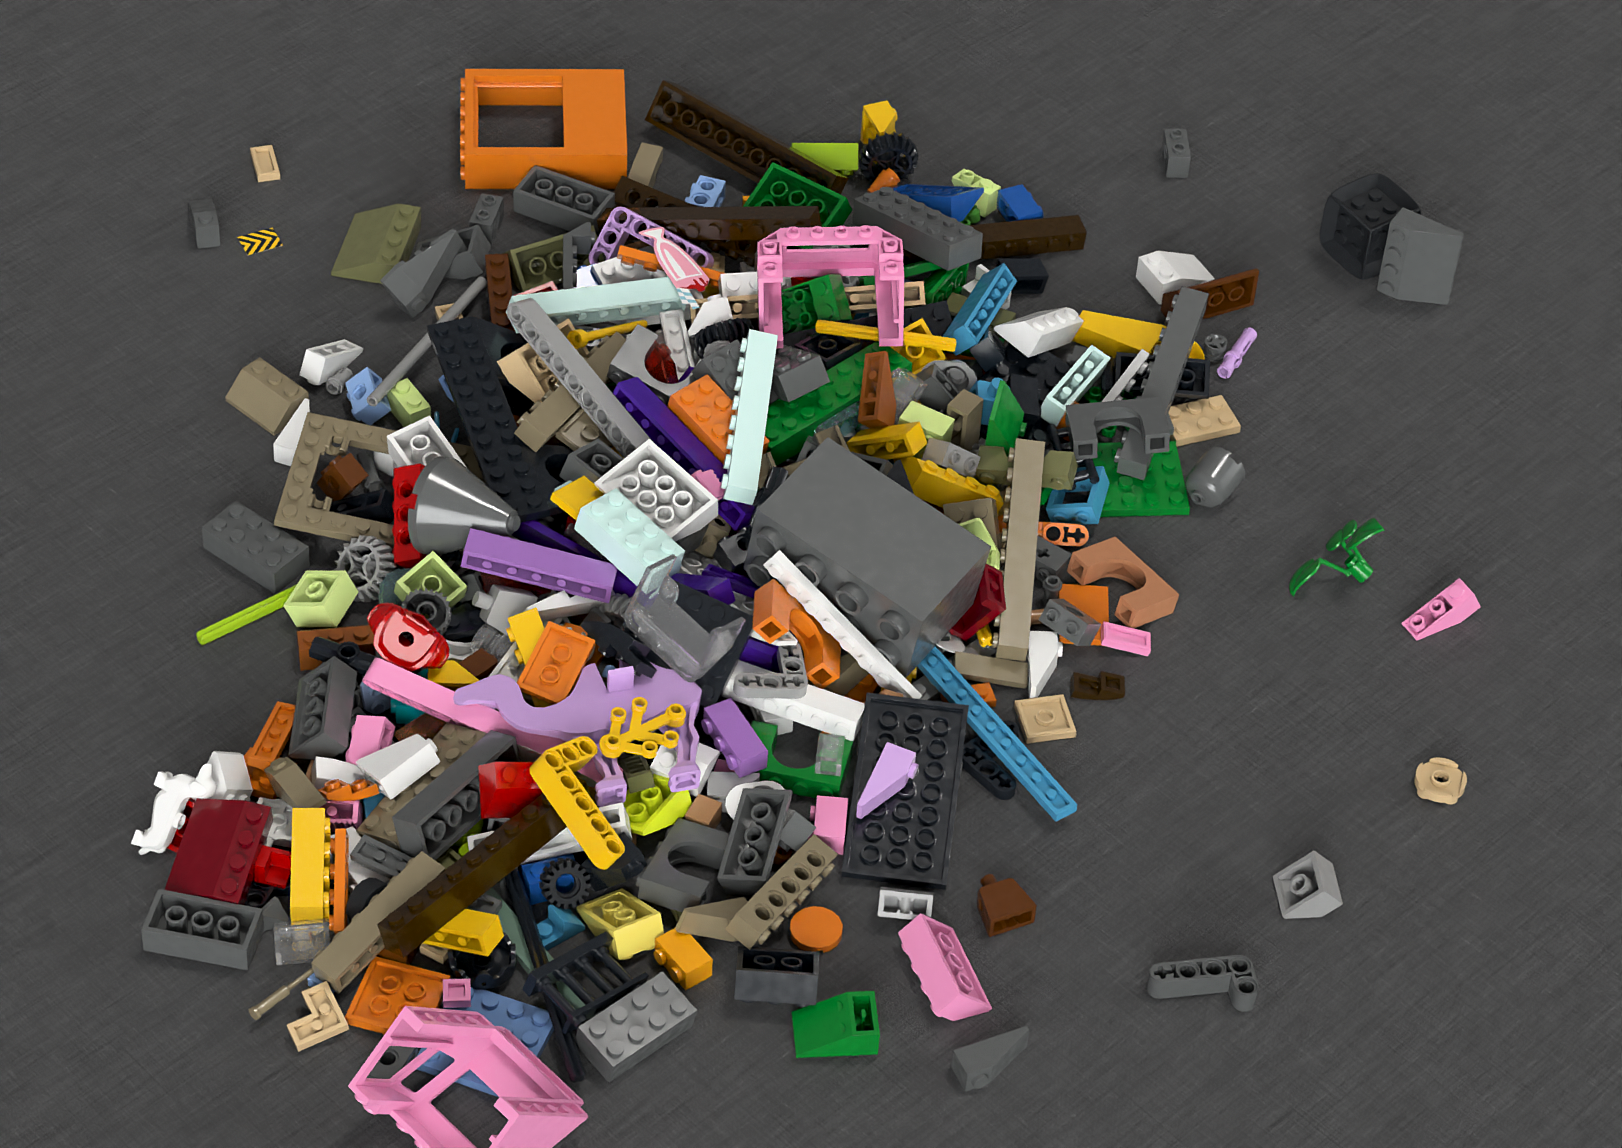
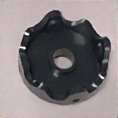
[448,932,517,990]

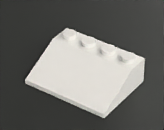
[594,439,718,542]

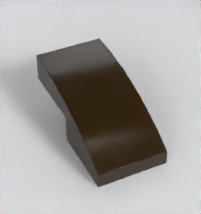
[1070,671,1125,700]

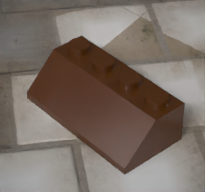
[1161,268,1259,320]

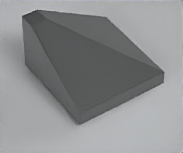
[261,897,289,932]

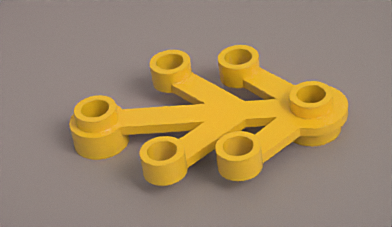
[599,697,686,759]

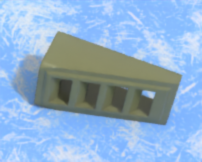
[618,754,655,793]

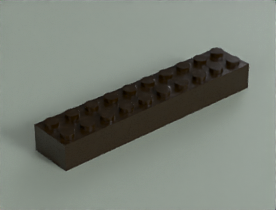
[645,80,849,195]

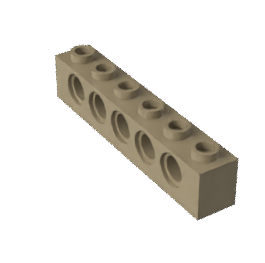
[725,834,838,950]

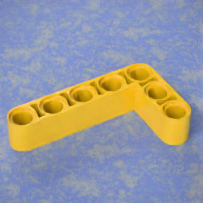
[529,736,625,870]

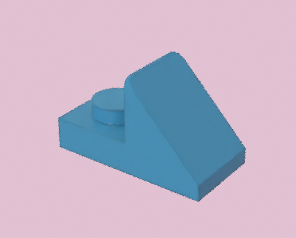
[537,905,585,951]

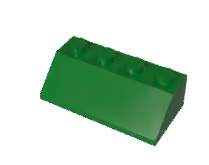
[923,263,969,305]

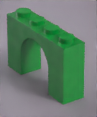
[751,721,853,798]

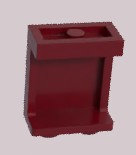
[948,563,1006,641]

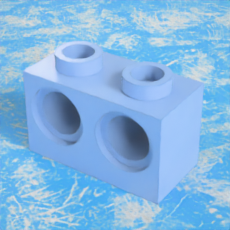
[685,175,726,207]

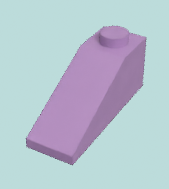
[856,742,918,819]

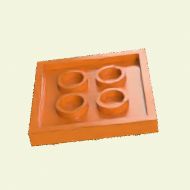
[345,956,451,1034]

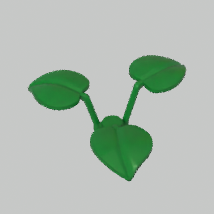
[1289,518,1385,596]

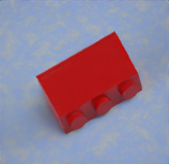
[478,762,543,819]

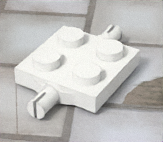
[257,797,292,848]

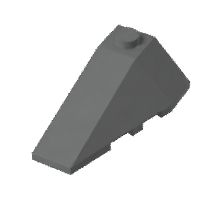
[380,228,463,318]

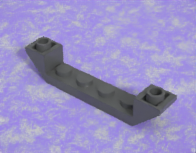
[563,222,595,326]

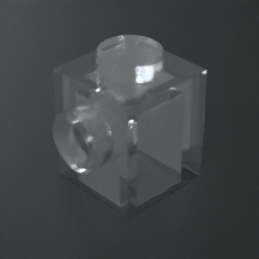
[815,733,845,776]

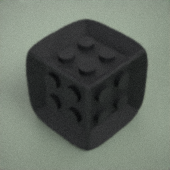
[1320,173,1421,279]

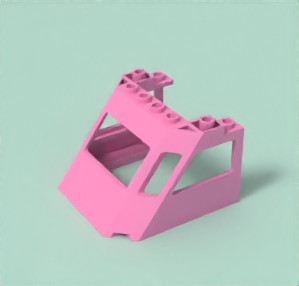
[757,225,904,348]
[348,1006,589,1148]

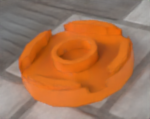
[790,906,843,953]

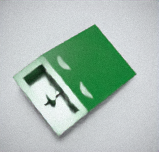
[781,274,853,335]
[791,991,880,1058]

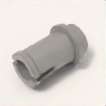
[326,367,353,395]

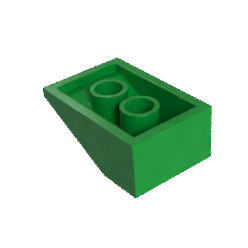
[985,380,1027,457]

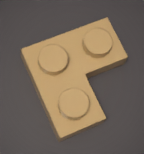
[287,981,349,1052]

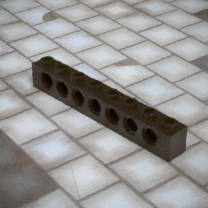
[613,176,761,268]

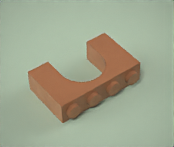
[1067,537,1179,629]

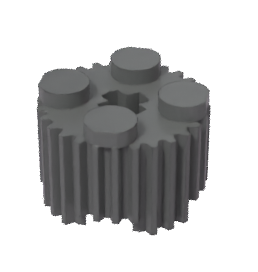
[401,588,451,642]

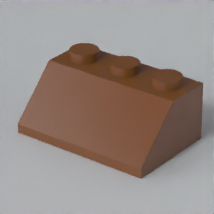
[296,624,376,671]

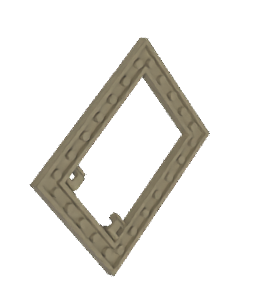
[274,412,485,561]

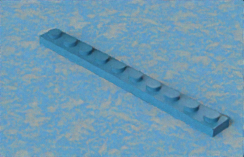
[917,646,1077,822]

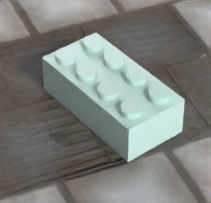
[574,488,685,592]

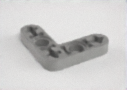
[733,643,808,699]

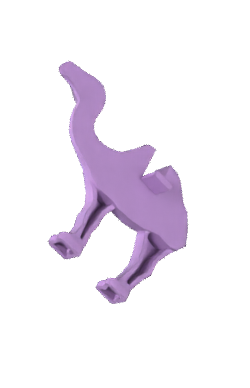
[453,660,702,807]

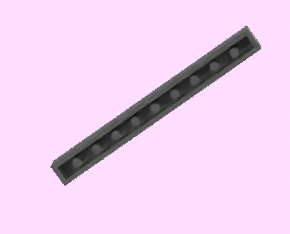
[1114,286,1209,480]

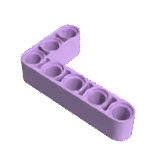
[589,207,714,269]

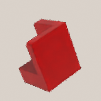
[254,845,291,889]

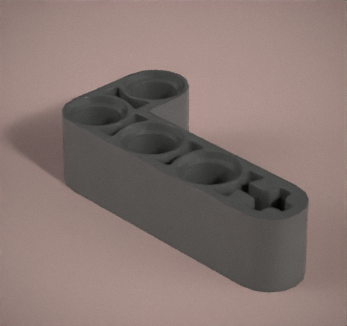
[1147,955,1259,1012]

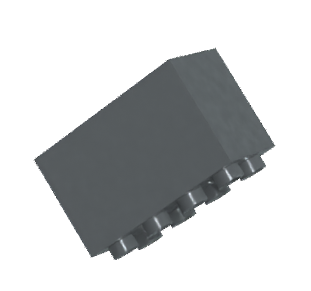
[744,437,991,678]

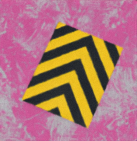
[237,227,283,255]

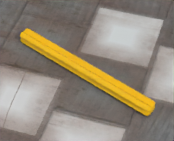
[815,320,957,352]

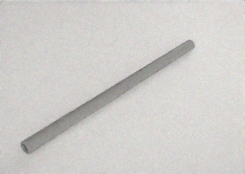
[367,277,487,407]

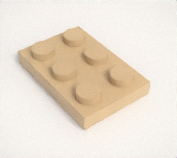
[1169,395,1241,447]

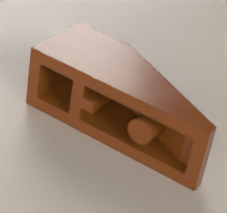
[858,351,896,428]

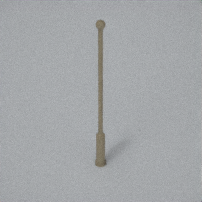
[249,968,314,1020]

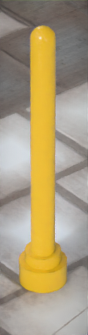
[567,320,648,349]

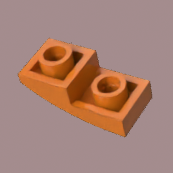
[318,779,379,801]

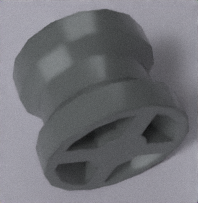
[1203,334,1228,363]

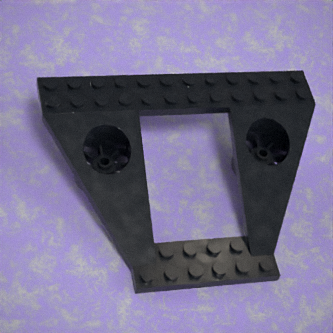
[427,316,659,523]

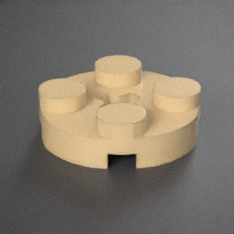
[1414,757,1467,805]

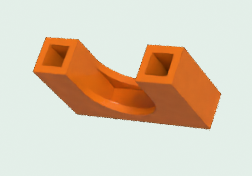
[752,578,841,689]

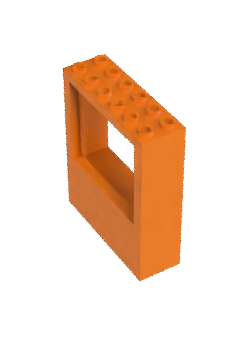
[460,69,627,189]

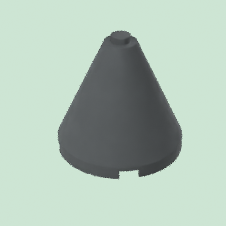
[408,456,520,556]

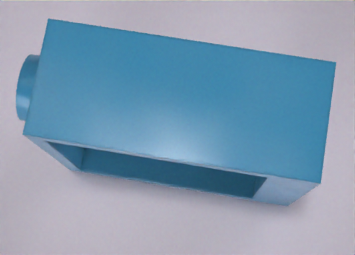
[1046,466,1110,525]

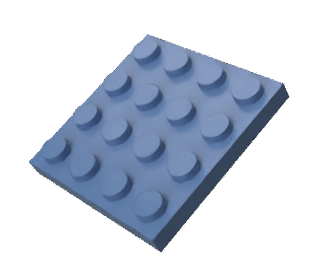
[416,987,554,1097]

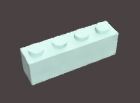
[1040,345,1111,427]

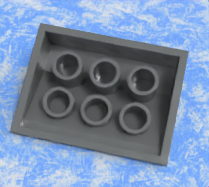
[1377,207,1464,305]

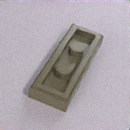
[953,651,1028,689]

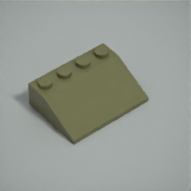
[331,204,421,284]

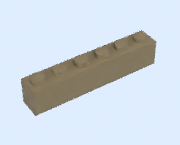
[311,851,446,994]

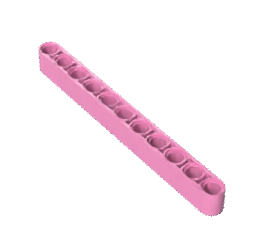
[362,658,623,789]

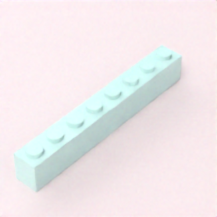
[506,276,687,333]
[720,329,778,505]

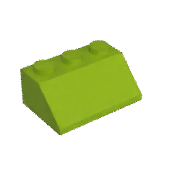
[790,143,858,176]

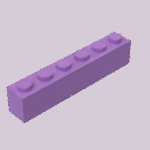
[461,528,618,603]

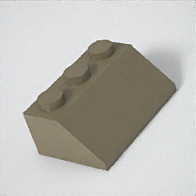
[225,357,309,436]

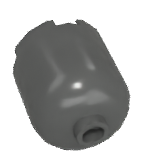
[1186,447,1245,508]

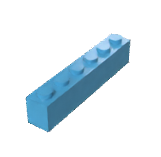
[943,263,1017,355]

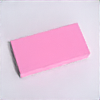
[1101,622,1151,656]

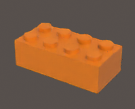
[667,374,770,465]

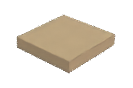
[1014,694,1076,744]

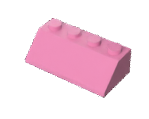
[898,913,992,1021]

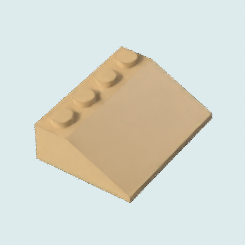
[497,318,589,403]

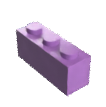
[701,698,768,778]

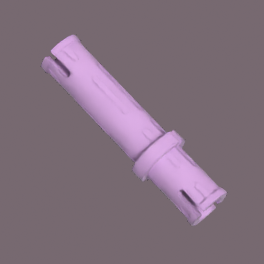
[1217,327,1257,379]

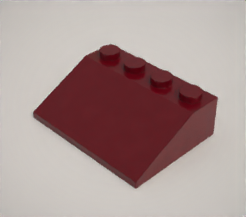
[164,798,273,905]

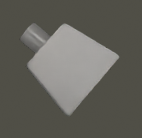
[472,584,538,636]

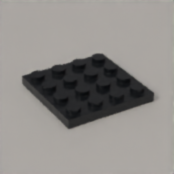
[637,577,753,708]

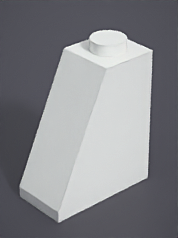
[356,734,440,800]

